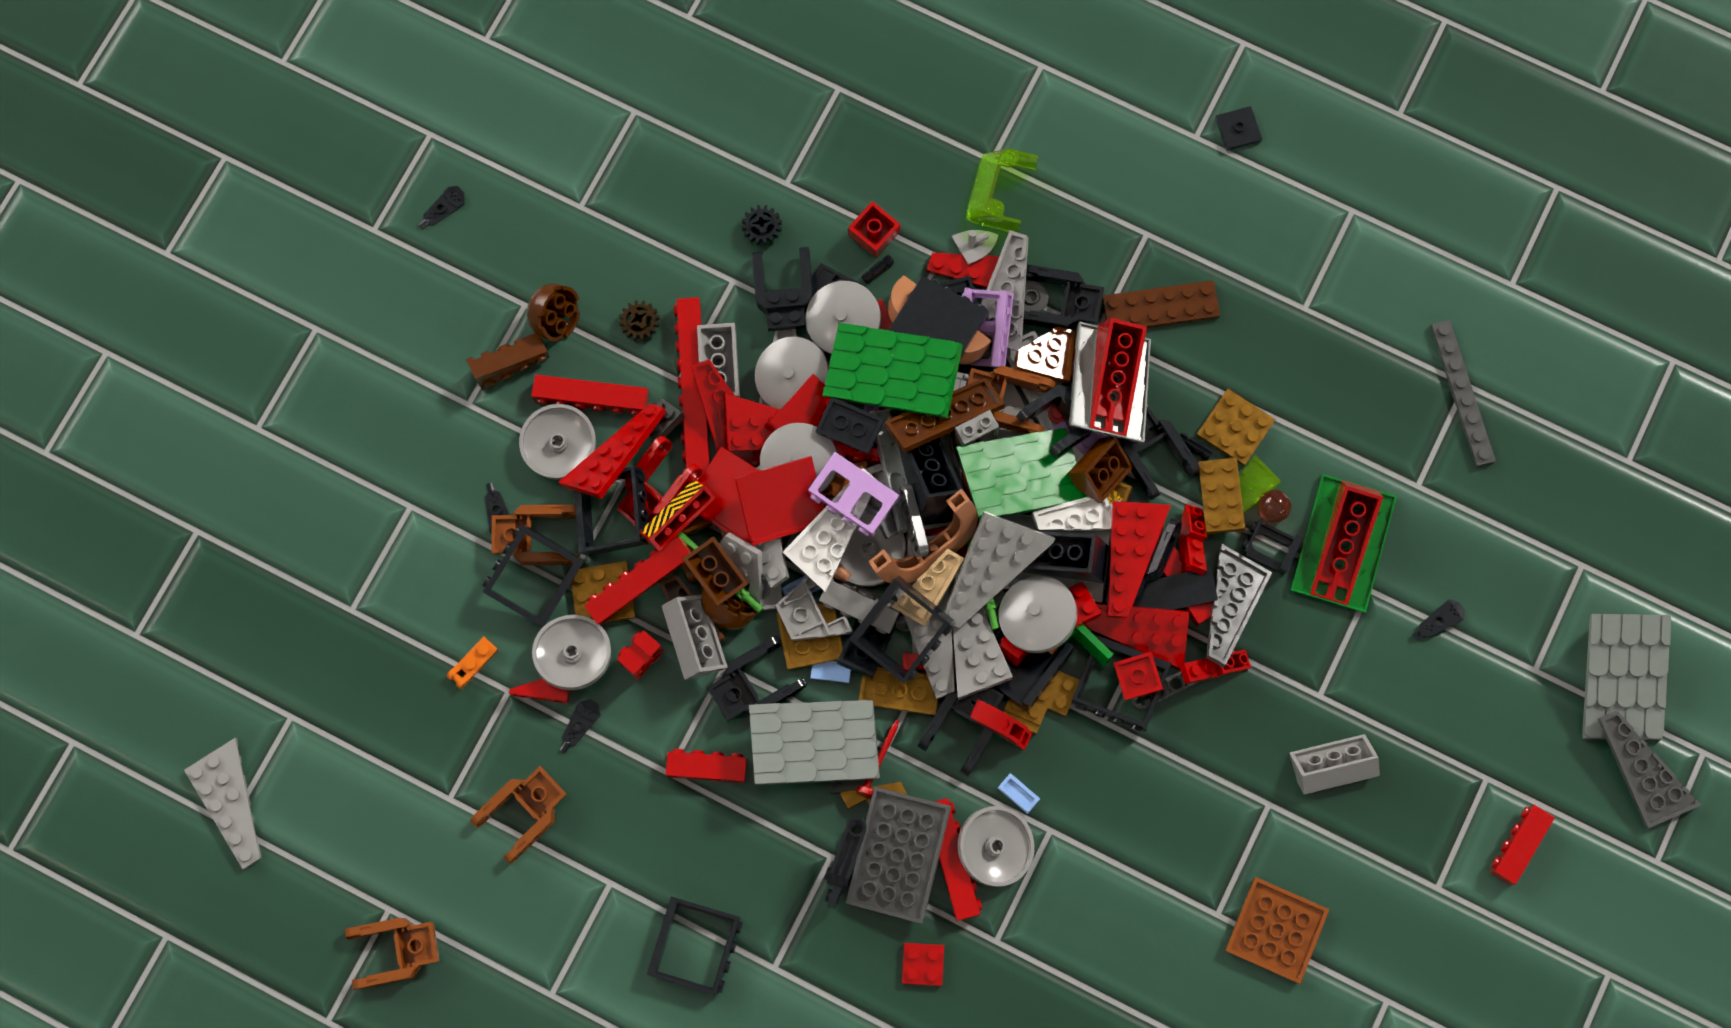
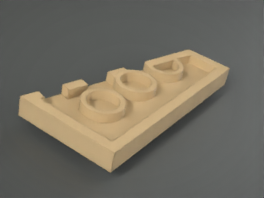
[891,549,965,627]

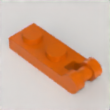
[446,636,499,689]

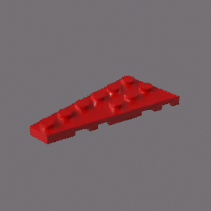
[691,359,761,466]
[724,393,780,451]
[558,404,666,499]
[1108,501,1171,618]
[1083,603,1189,668]

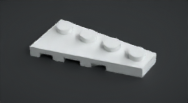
[1032,497,1112,532]

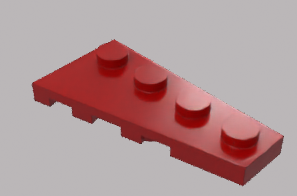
[927,253,999,289]

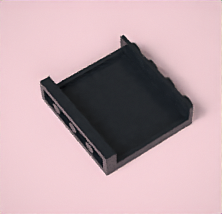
[889,276,989,359]
[992,626,1074,712]

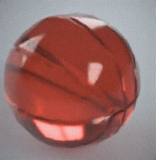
[1257,489,1292,523]

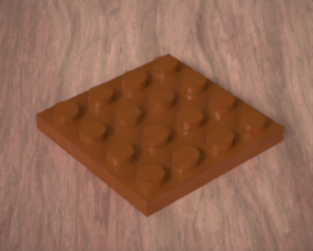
[1225,877,1330,984]

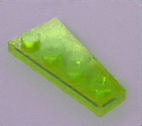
[1239,455,1281,514]

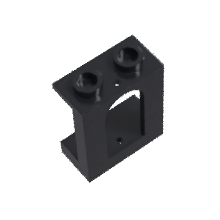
[1241,518,1303,575]

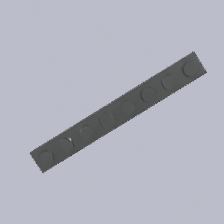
[1430,320,1496,467]

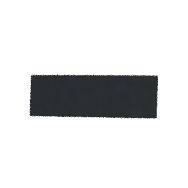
[1104,567,1218,610]

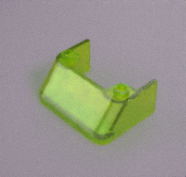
[966,149,1038,233]

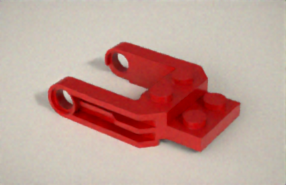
[617,436,703,526]

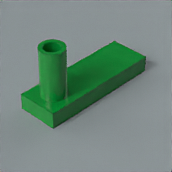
[1059,625,1114,667]

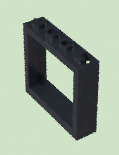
[574,466,649,556]
[482,524,584,628]
[849,576,954,684]
[1072,636,1171,732]
[647,896,743,996]

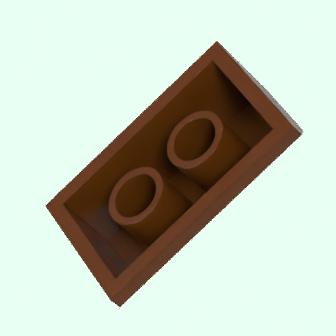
[1068,437,1133,503]
[682,536,749,606]

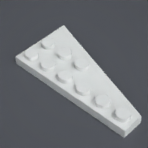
[783,468,874,593]

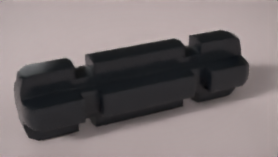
[861,255,894,284]
[1180,433,1213,459]

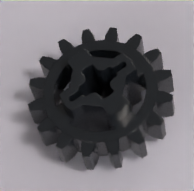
[742,205,782,246]

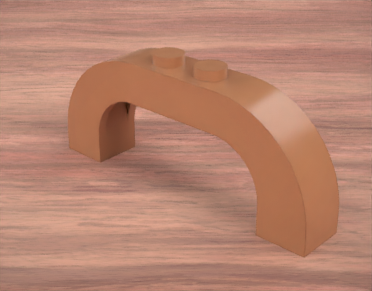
[888,276,992,364]
[868,489,978,583]

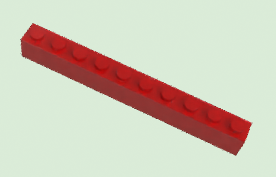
[673,297,710,481]

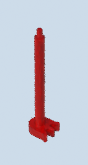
[856,720,899,800]

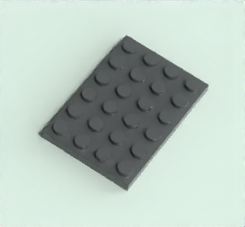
[846,787,952,924]

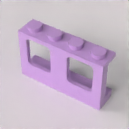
[962,288,1014,368]
[808,452,900,537]

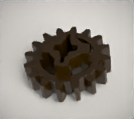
[619,300,660,341]

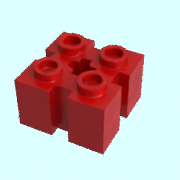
[617,630,664,680]

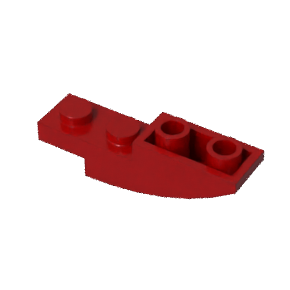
[1179,504,1207,575]
[1179,649,1252,684]
[970,700,1033,750]

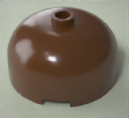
[527,283,580,342]
[701,589,757,630]

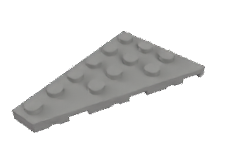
[944,511,1055,628]

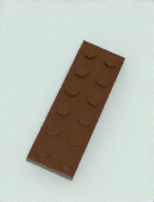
[1102,280,1220,328]
[885,377,1005,453]

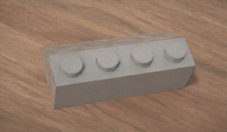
[697,323,740,398]
[819,578,901,634]
[662,595,728,680]
[1290,734,1380,794]

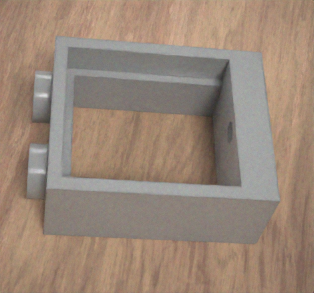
[954,410,999,446]

